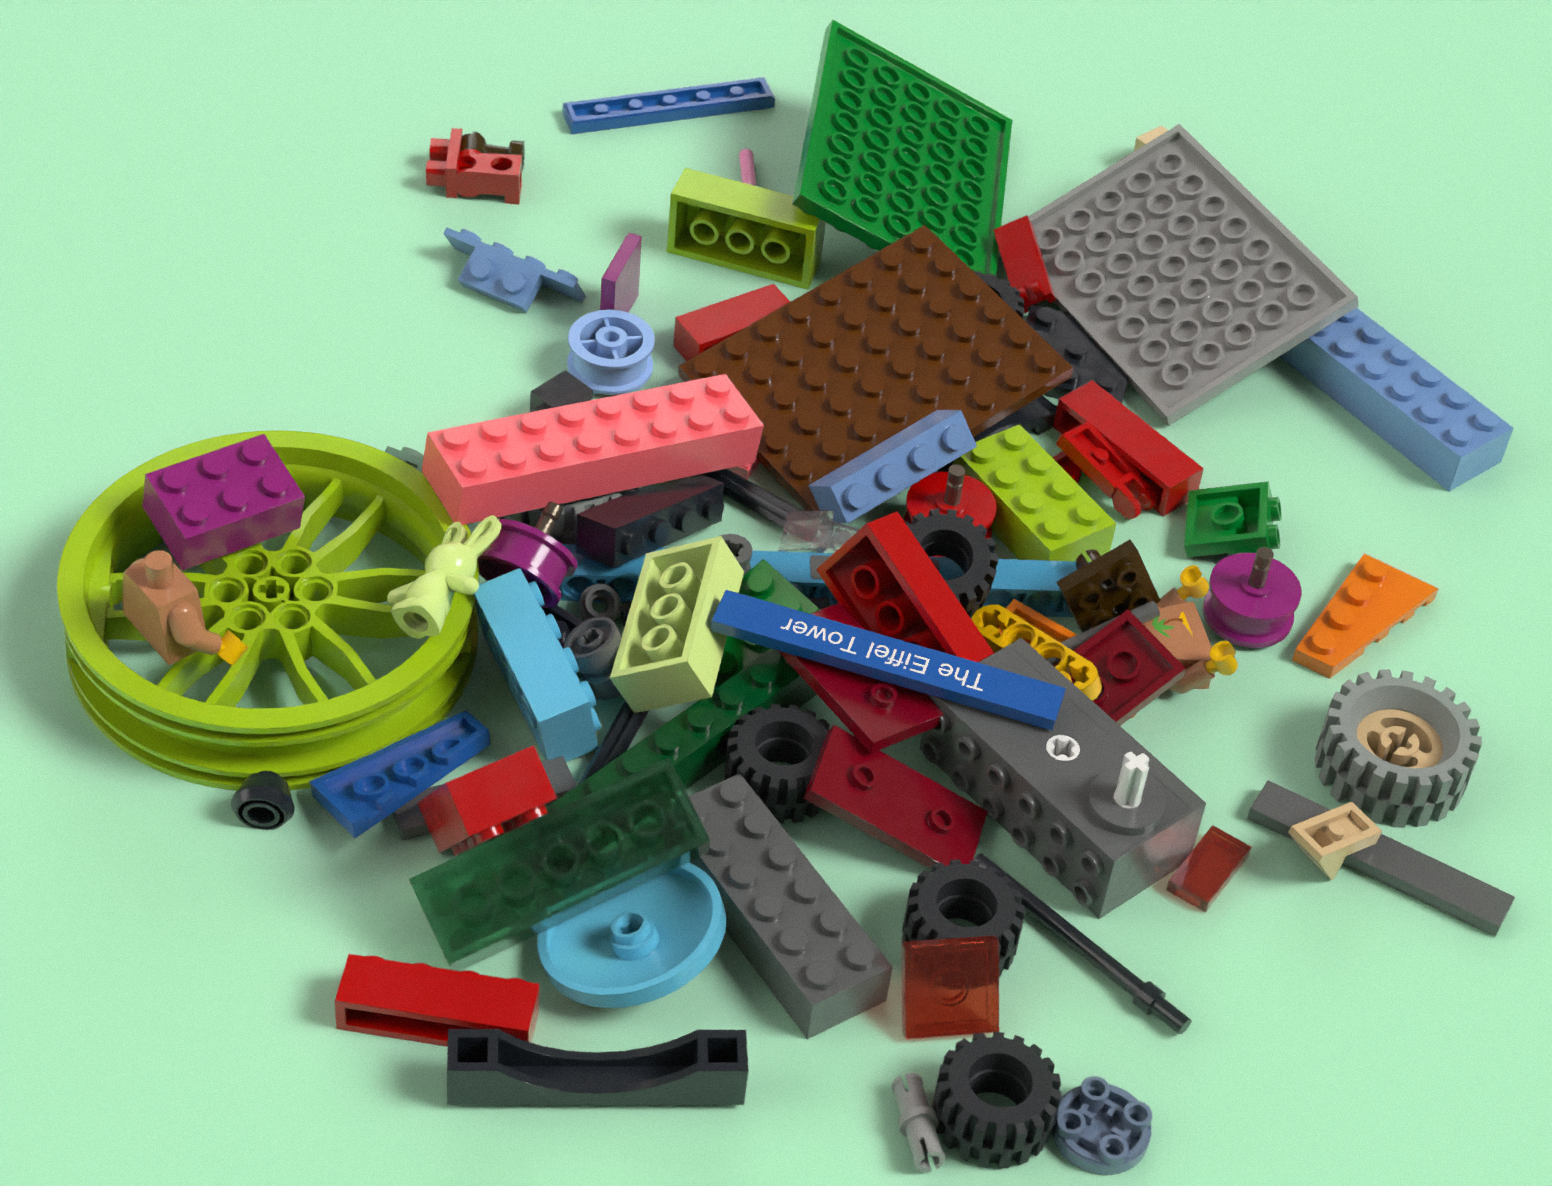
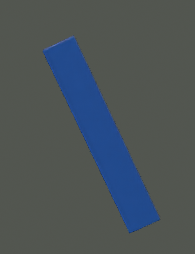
[562,77,775,134]

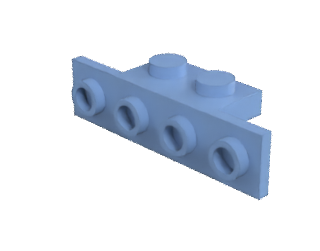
[443,227,586,313]

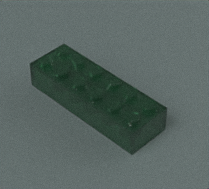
[409,757,711,971]

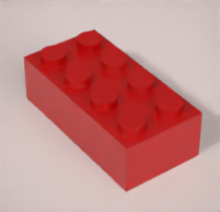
[417,745,557,856]

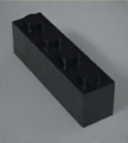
[576,474,724,568]

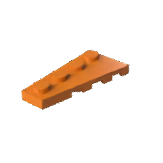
[1292,553,1439,679]

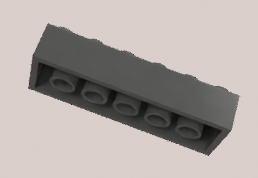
[660,774,893,1039]

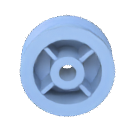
[567,310,655,395]

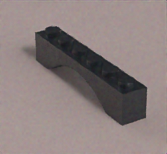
[447,1029,748,1105]

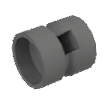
[564,617,622,700]

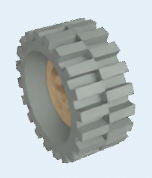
[1315,669,1482,828]

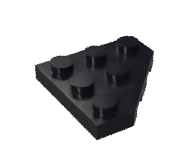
[1026,304,1129,403]

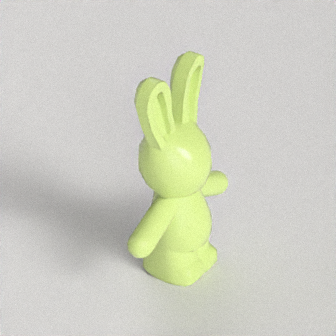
[387,515,501,639]

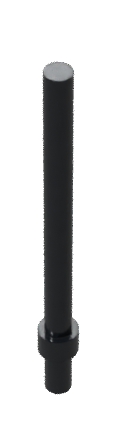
[973,853,1192,1034]

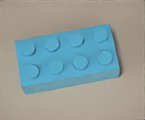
[473,568,601,762]

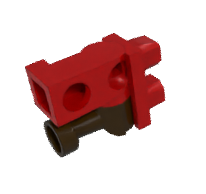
[426,128,525,205]

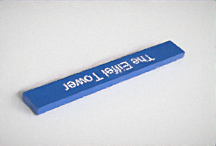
[711,590,1066,731]

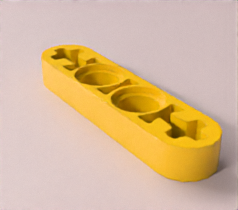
[971,605,1102,700]

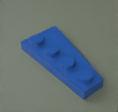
[309,710,491,839]

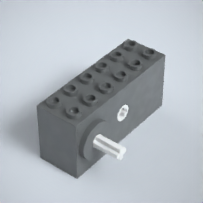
[920,638,1206,919]

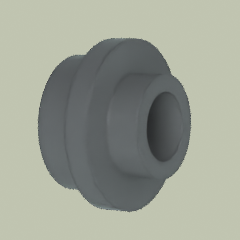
[578,584,621,621]

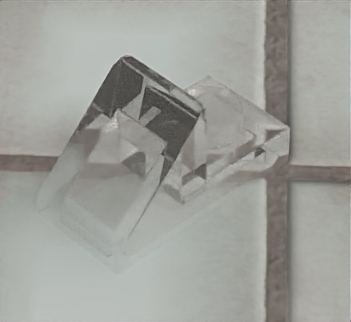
[778,510,860,553]

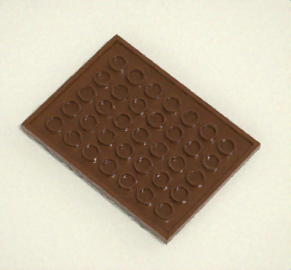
[678,225,1073,525]

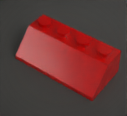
[816,511,994,697]

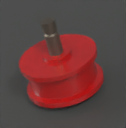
[903,465,997,557]

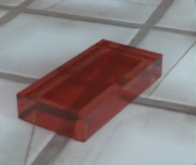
[1166,825,1252,912]

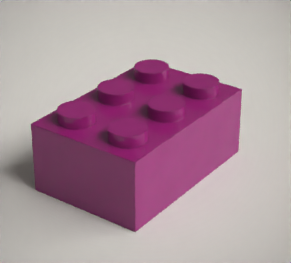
[142,434,305,570]

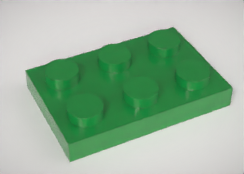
[714,559,819,689]

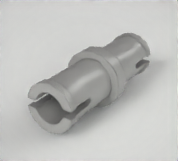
[892,1073,946,1172]

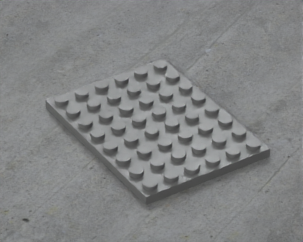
[1029,124,1359,426]

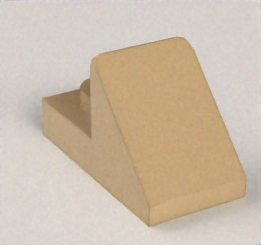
[1288,802,1382,880]

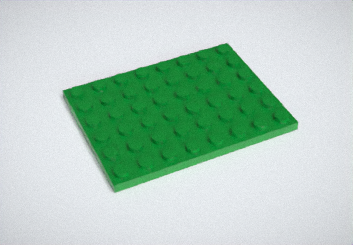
[792,19,1012,275]

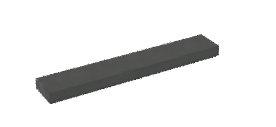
[1247,780,1515,937]

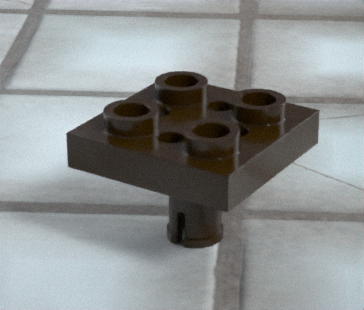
[1056,539,1161,633]

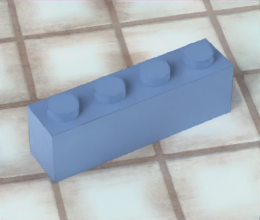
[808,410,977,524]

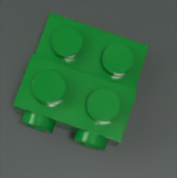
[1184,481,1282,557]

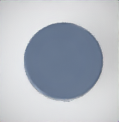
[1052,1076,1152,1175]

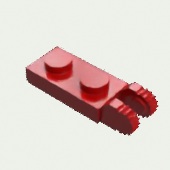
[1056,421,1158,520]

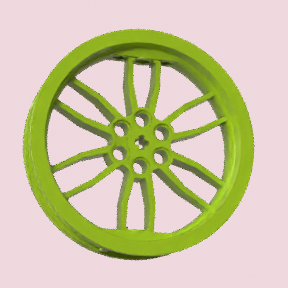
[57,430,479,791]

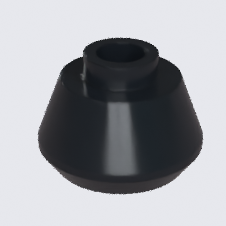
[231,771,295,830]

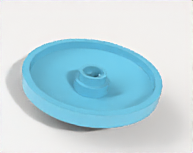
[537,856,726,1008]

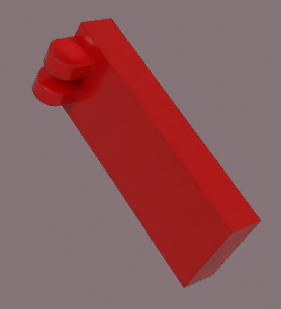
[993,215,1056,313]

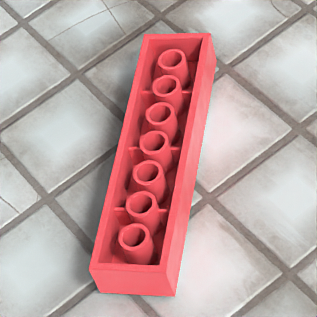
[422,374,764,525]

